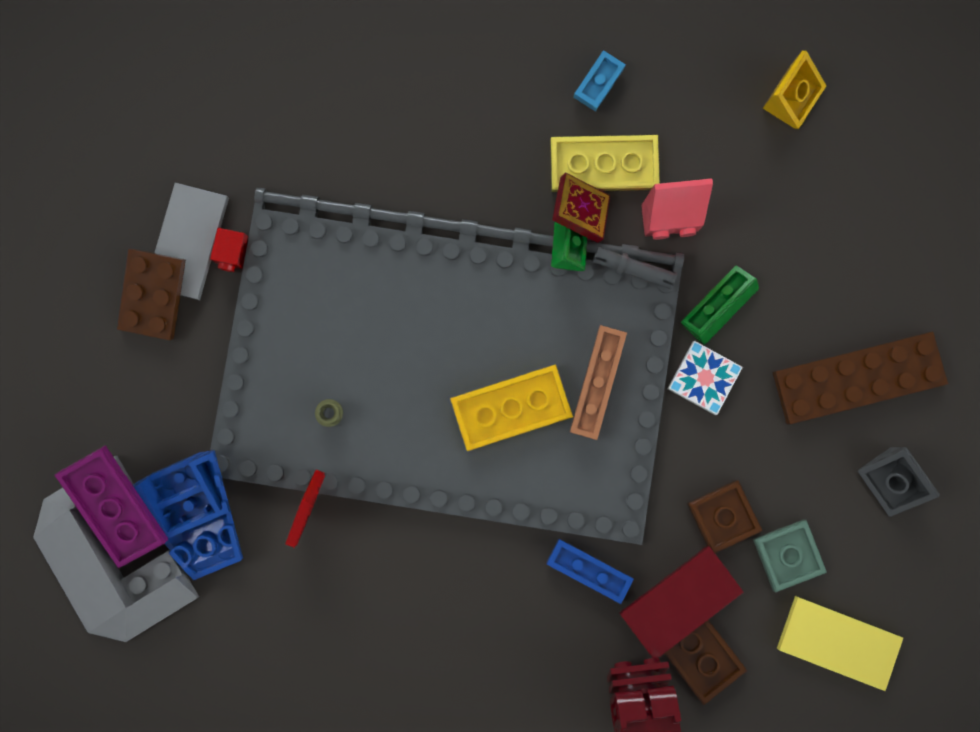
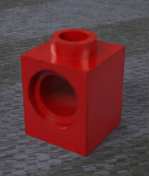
[210,228,248,272]

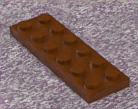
[773,332,948,425]

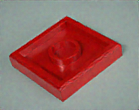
[285,470,325,548]

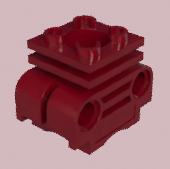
[607,658,681,732]

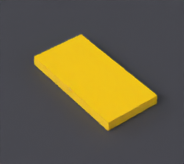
[450,364,573,451]

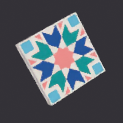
[667,341,743,415]

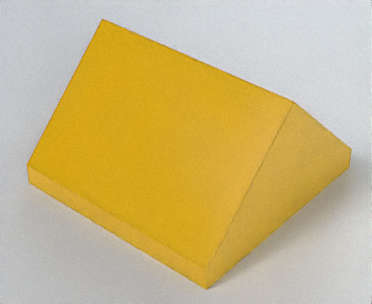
[763,50,826,129]

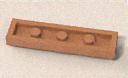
[570,325,627,440]

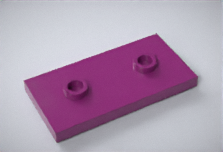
[54,445,168,568]

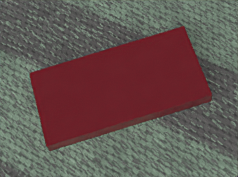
[619,546,744,658]

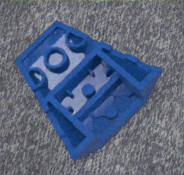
[133,450,243,580]

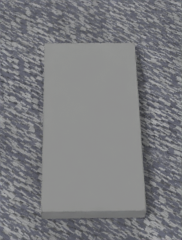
[155,183,229,300]

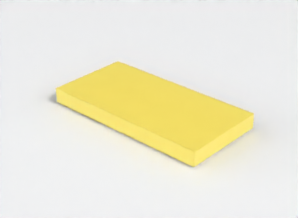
[550,135,660,192]
[777,596,903,691]

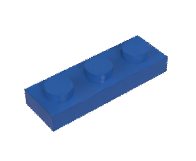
[546,539,634,604]

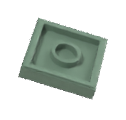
[753,519,827,592]

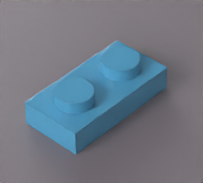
[573,50,626,112]

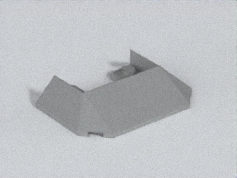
[33,456,199,642]

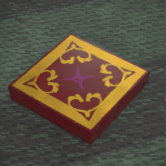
[552,172,610,243]

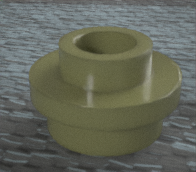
[315,399,343,427]

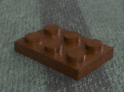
[117,249,186,340]

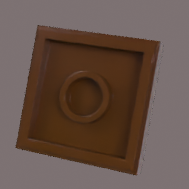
[687,480,762,553]

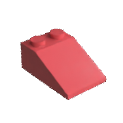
[641,179,713,240]

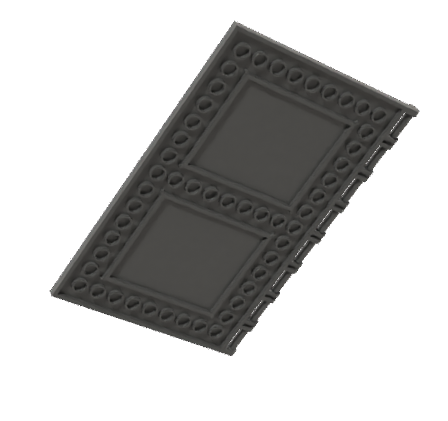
[210,187,684,545]

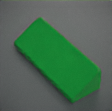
[551,222,587,271]
[681,265,759,345]

